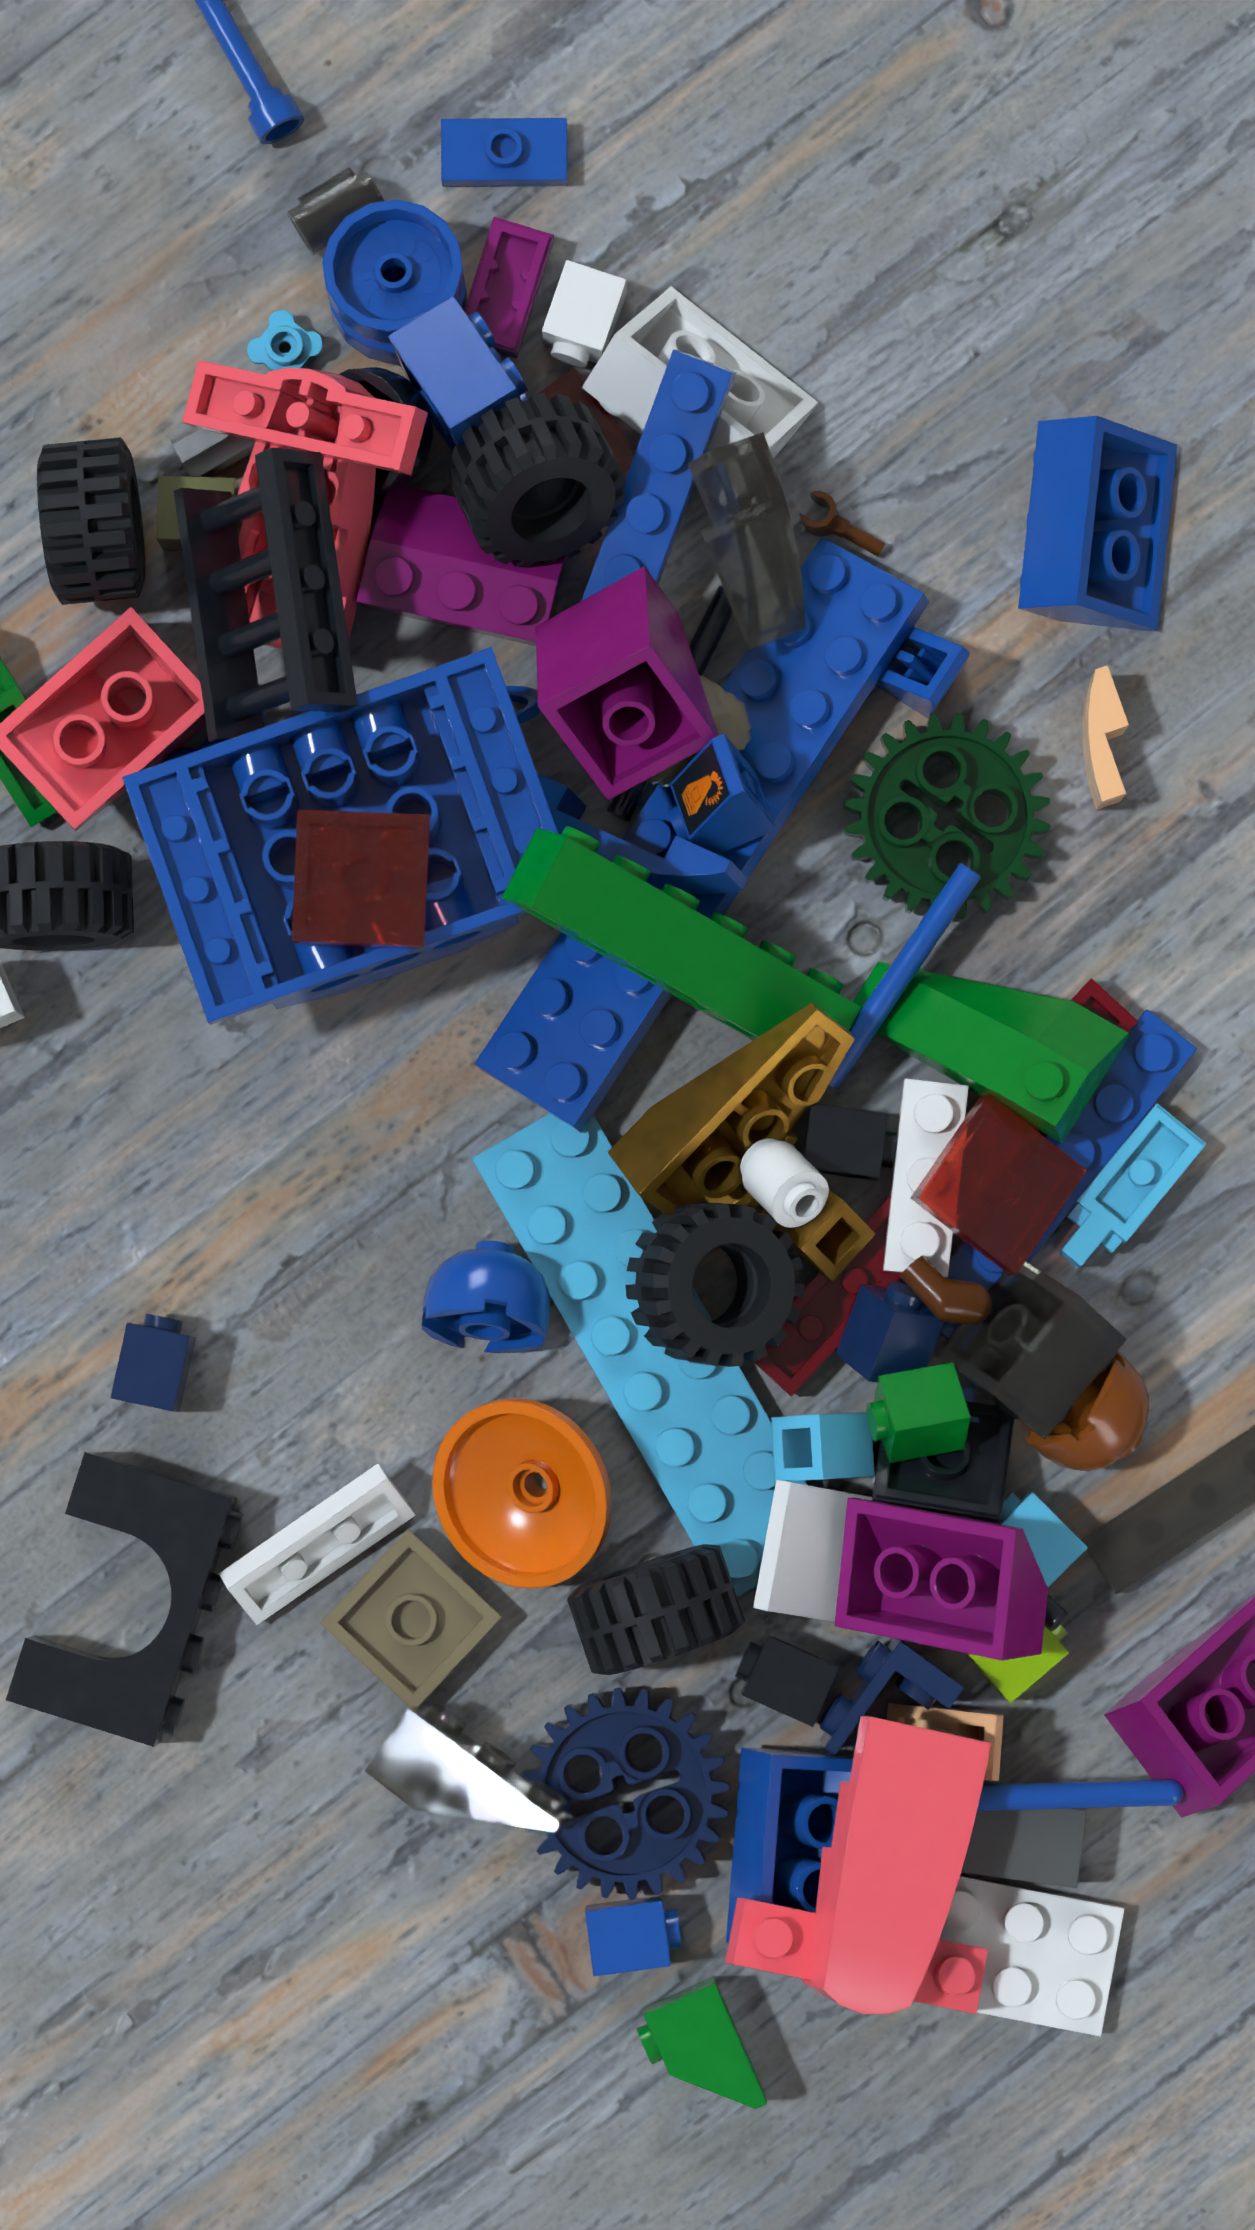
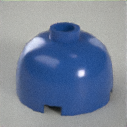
[421,1241,550,1353]

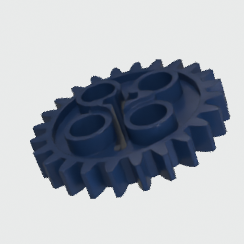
[520,1688,731,1900]

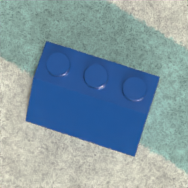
[1018,416,1177,631]
[726,1747,854,1943]

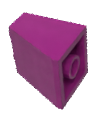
[535,566,718,800]

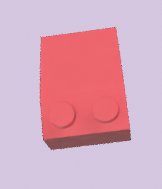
[0,607,206,831]

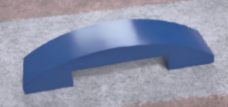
[537,773,748,894]

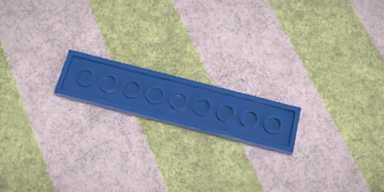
[474,537,929,1133]

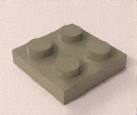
[320,1529,502,1712]

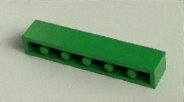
[501,826,861,1041]

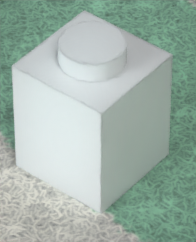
[542,260,627,367]

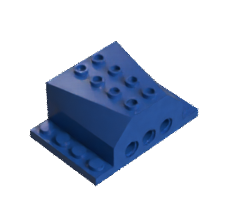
[122,647,558,1025]

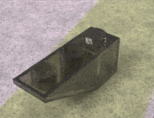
[365,1704,578,1832]

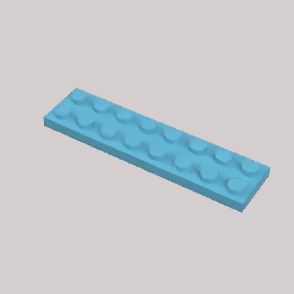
[471,1113,807,1597]

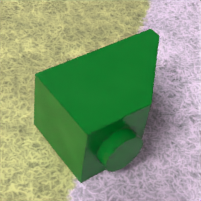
[637,1976,767,2109]

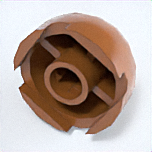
[1021,1340,1149,1472]

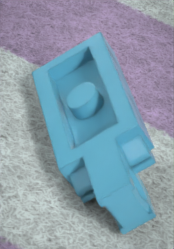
[1057,1103,1206,1269]

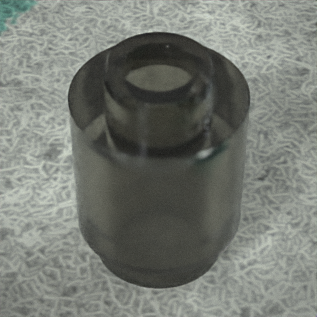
[287,167,384,256]

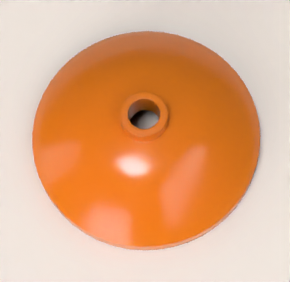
[432,1398,612,1589]

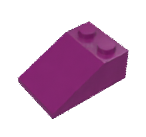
[1104,1594,1255,1818]

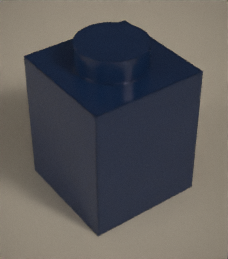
[836,1281,944,1383]
[110,1314,196,1412]

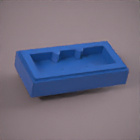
[441,118,568,186]

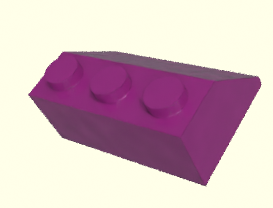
[356,485,568,646]
[834,1497,1048,1661]

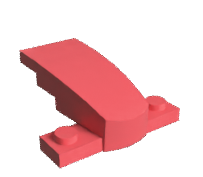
[182,360,428,650]
[725,1716,991,2014]

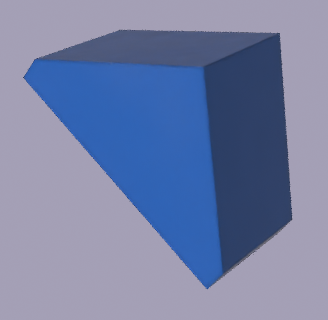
[875,626,970,718]

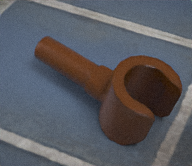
[799,491,885,557]

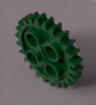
[843,713,1051,920]

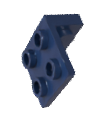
[818,1638,964,1756]

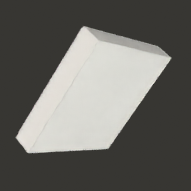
[753,1480,872,1622]

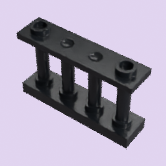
[174,448,358,742]

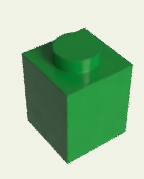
[866,1362,971,1463]

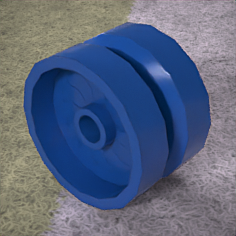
[322,199,467,364]

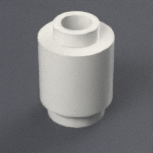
[740,1138,829,1228]

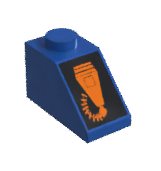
[668,733,777,854]

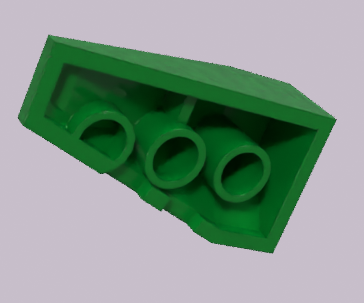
[853,961,1129,1143]

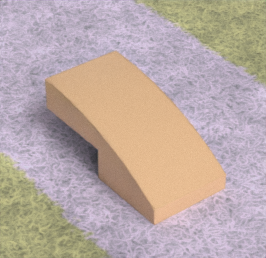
[1083,665,1129,810]

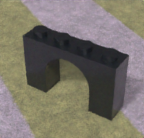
[6,1452,244,1747]

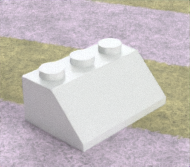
[582,286,818,505]

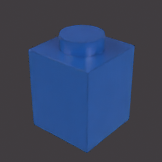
[585,1895,682,1976]

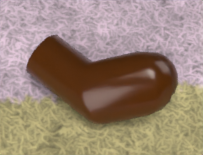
[900,1255,993,1324]

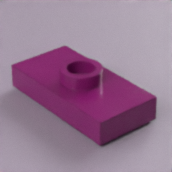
[464,217,554,359]

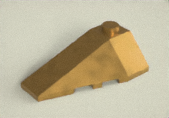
[608,1003,855,1250]

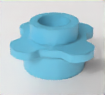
[247,310,323,371]

